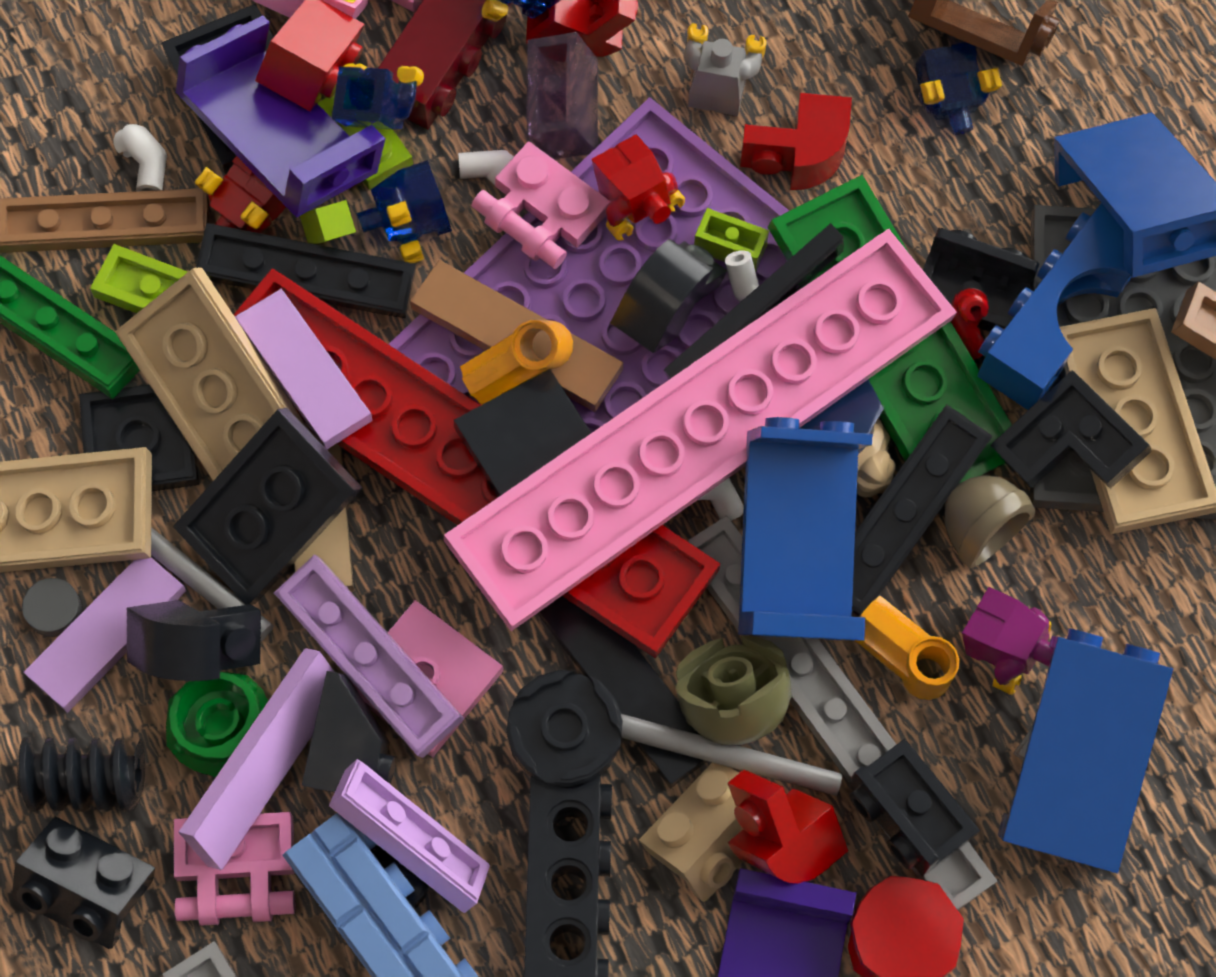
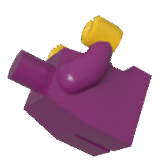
[962,587,1054,695]

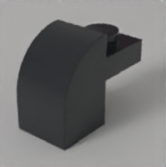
[610,238,727,353]
[127,600,261,681]

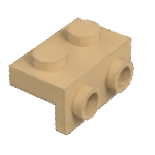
[639,762,743,902]

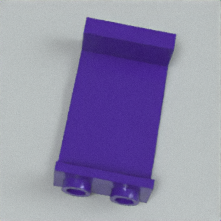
[176,16,386,218]
[718,868,856,977]

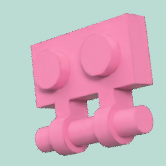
[471,141,611,269]
[174,812,296,926]

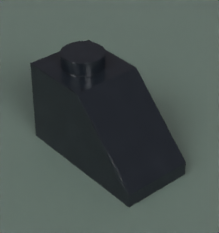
[302,671,396,793]

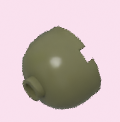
[675,636,792,745]

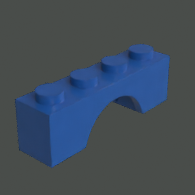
[977,203,1132,410]

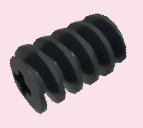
[17,737,146,812]

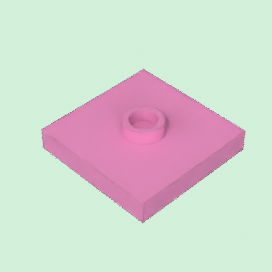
[351,600,503,758]

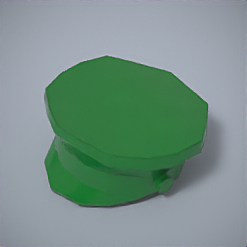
[166,672,268,778]

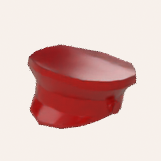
[848,876,964,977]

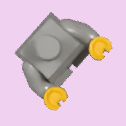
[684,23,766,116]

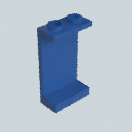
[1054,112,1216,278]
[738,417,873,641]
[998,628,1174,874]

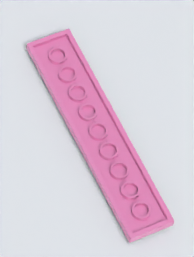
[444,229,957,632]

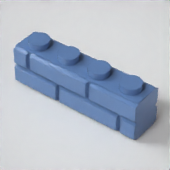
[282,813,479,977]

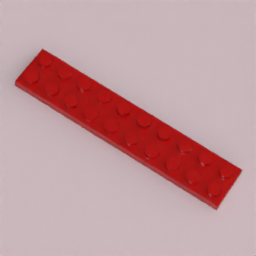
[233,268,721,659]

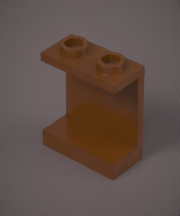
[908,0,1060,66]

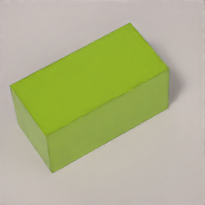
[300,200,356,244]
[694,208,770,272]

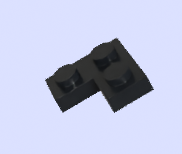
[990,370,1152,489]

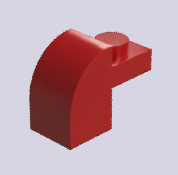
[526,0,638,57]
[740,93,852,190]
[727,770,848,883]

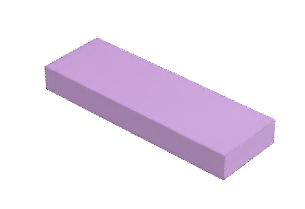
[235,288,373,449]
[24,557,186,713]
[329,759,490,913]

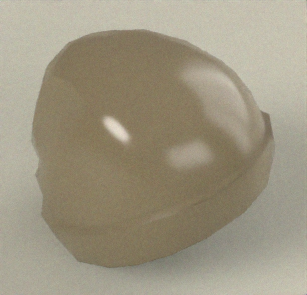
[944,475,1035,569]

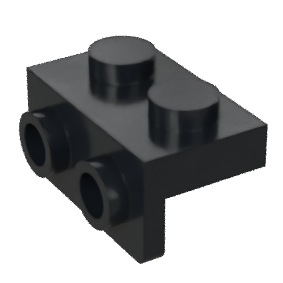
[923,228,1040,332]
[848,738,980,877]
[12,816,155,949]

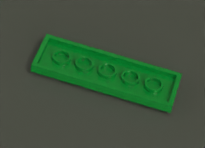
[768,175,1012,483]

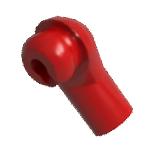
[950,288,989,360]

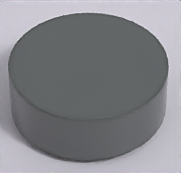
[22,578,82,637]

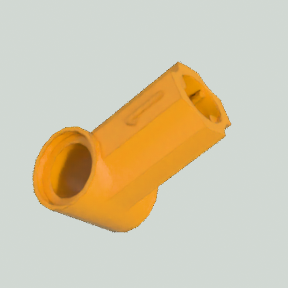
[460,320,573,405]
[855,596,960,700]

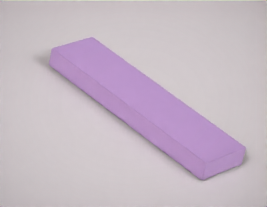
[274,554,464,758]
[179,648,334,870]

